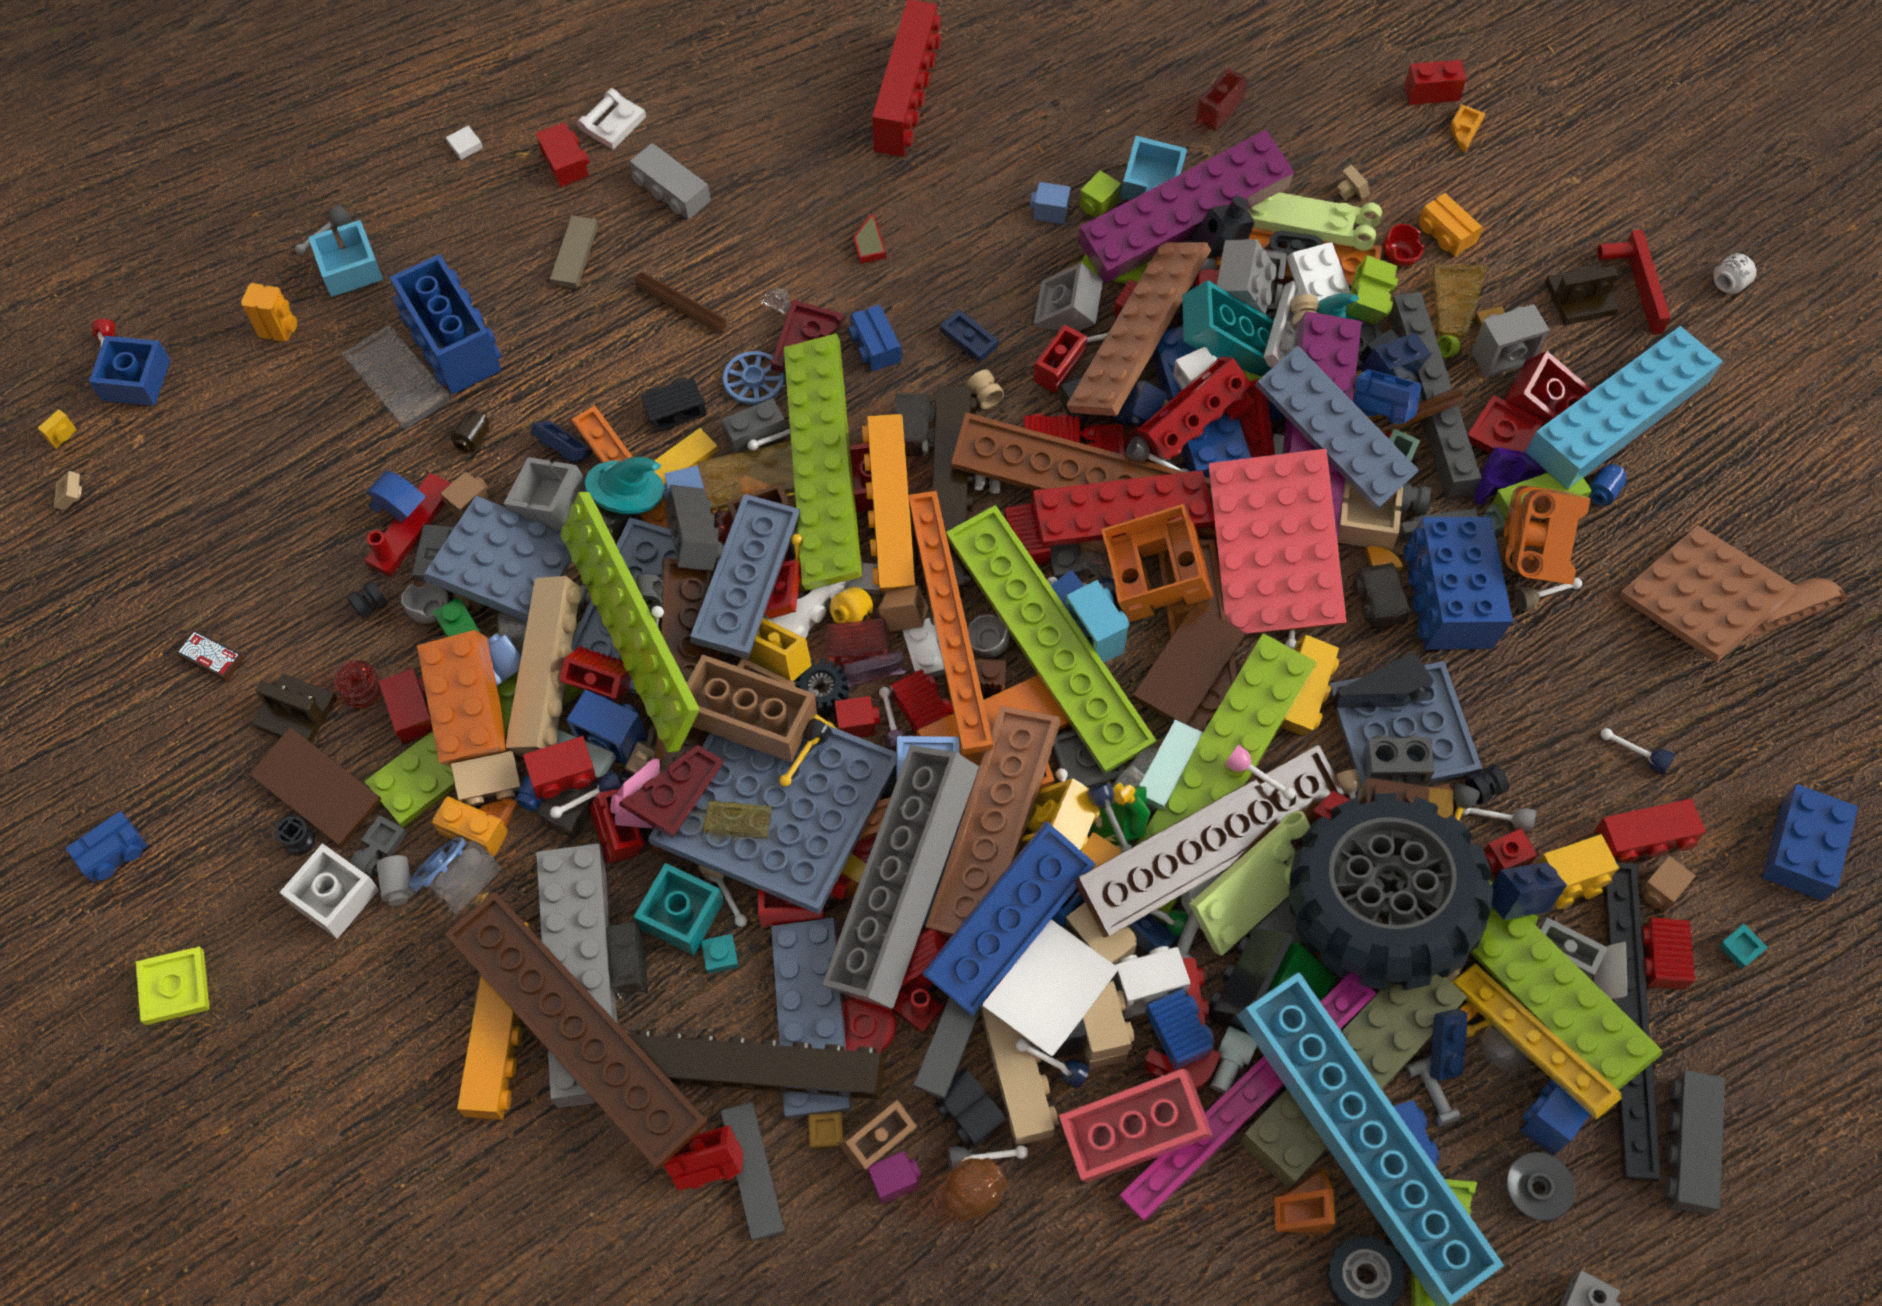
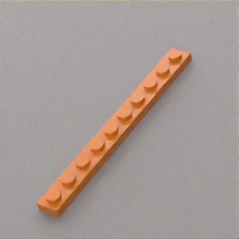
[908,491,993,755]

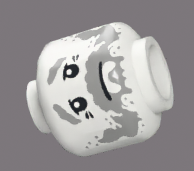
[1713,253,1756,294]

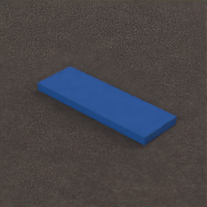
[922,822,1096,1016]

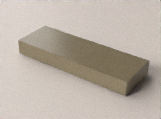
[550,216,599,289]

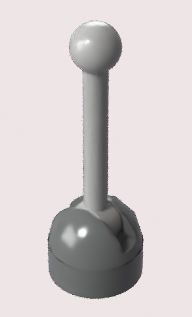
[295,204,352,255]

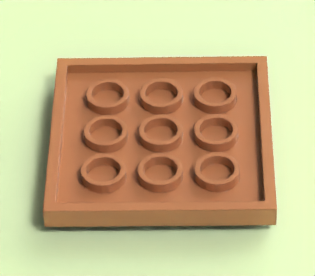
[1620,525,1797,662]

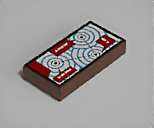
[176,629,244,682]

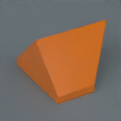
[1274,1166,1335,1234]

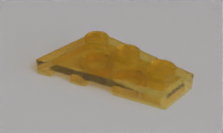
[1432,264,1488,338]

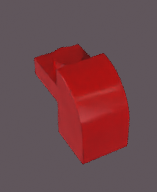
[1143,1048,1221,1093]

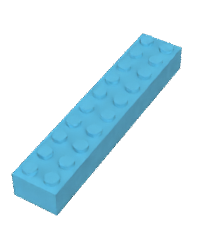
[1237,972,1504,1306]

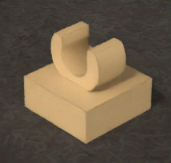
[1337,164,1370,201]
[625,741,655,774]

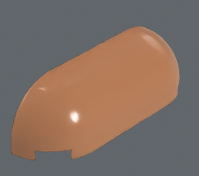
[1743,578,1848,641]

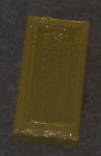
[704,801,772,839]

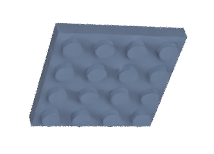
[424,496,572,622]
[1329,661,1482,786]

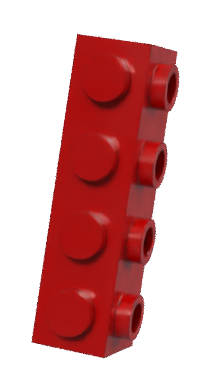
[1137,356,1252,460]

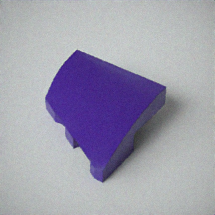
[1474,447,1546,505]

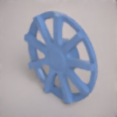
[723,351,785,405]
[409,836,467,892]

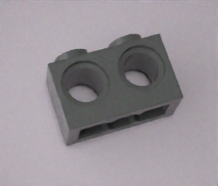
[1363,735,1435,784]

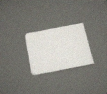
[1594,941,1627,1000]

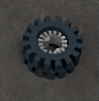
[794,659,849,718]

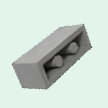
[630,143,711,220]

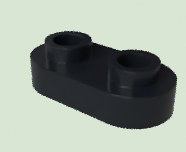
[1268,231,1323,260]

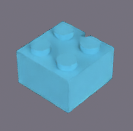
[1120,136,1187,200]
[308,220,383,297]
[1065,580,1129,663]

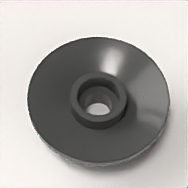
[1506,1152,1575,1221]

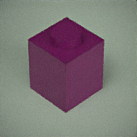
[867,1151,921,1205]

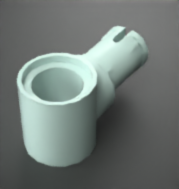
[1210,1026,1257,1094]

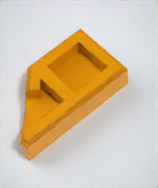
[1450,104,1485,152]

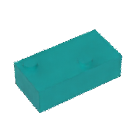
[1182,280,1274,377]

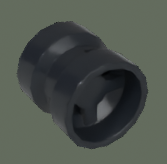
[346,580,388,620]
[1465,764,1509,805]
[275,816,315,856]

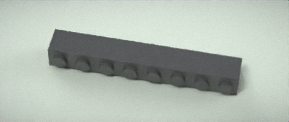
[1388,292,1481,500]

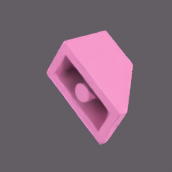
[611,758,660,828]

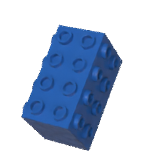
[389,254,502,394]
[1403,517,1513,650]

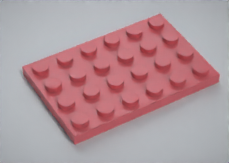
[1208,449,1347,635]

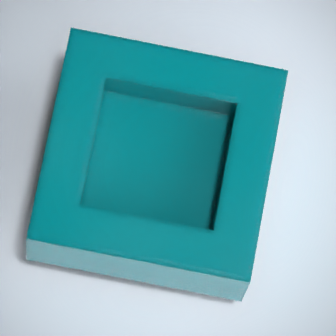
[1718,924,1768,970]
[701,934,739,974]

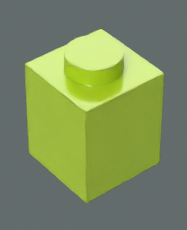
[1079,170,1121,218]

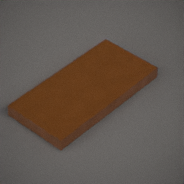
[1132,605,1246,725]
[249,727,382,847]

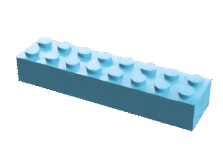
[1525,326,1723,490]

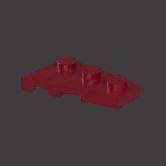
[770,300,845,374]
[619,745,724,839]

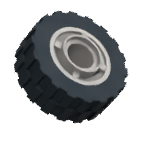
[1326,1235,1405,1306]

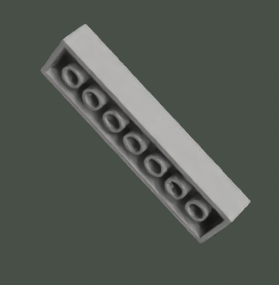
[822,745,979,1009]
[536,843,617,1108]

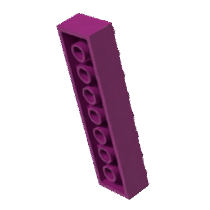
[1078,130,1295,284]
[1282,311,1362,538]

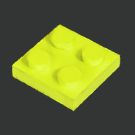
[136,946,210,1025]

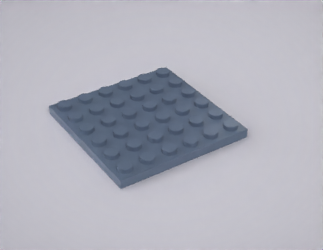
[648,725,896,914]

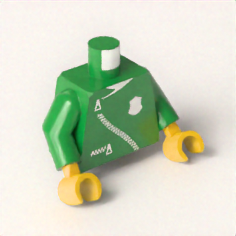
[1090,782,1150,849]

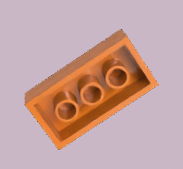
[417,630,510,768]

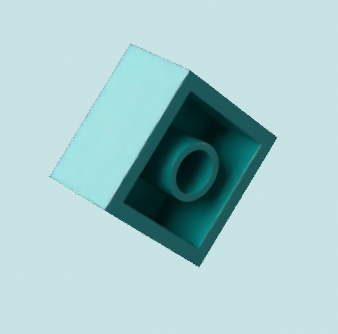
[634,863,724,956]

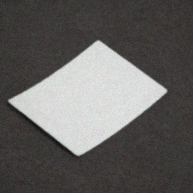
[983,920,1118,1056]

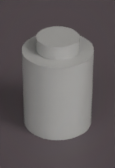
[376,855,414,906]

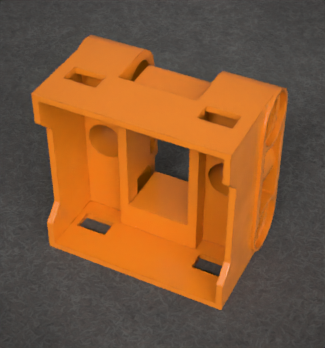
[1500,485,1591,585]
[1101,504,1213,623]

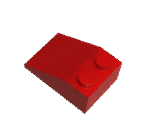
[1504,351,1592,427]

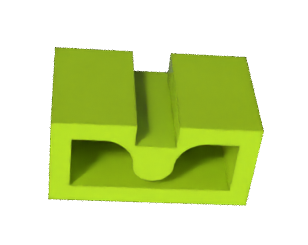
[1346,255,1398,325]

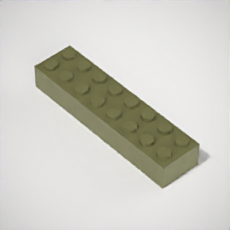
[1240,974,1467,1190]

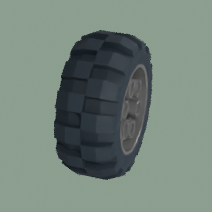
[1289,793,1494,990]

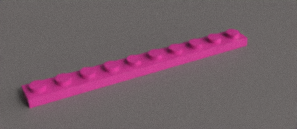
[1120,973,1377,1222]

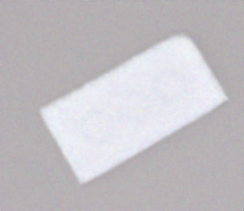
[343,325,451,430]

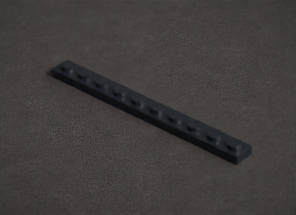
[1603,862,1661,1182]

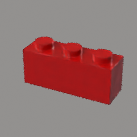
[1595,799,1706,863]

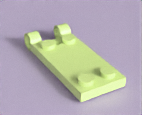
[1247,192,1382,251]
[1189,811,1311,955]

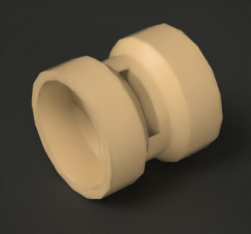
[1290,294,1319,331]
[967,370,1004,409]

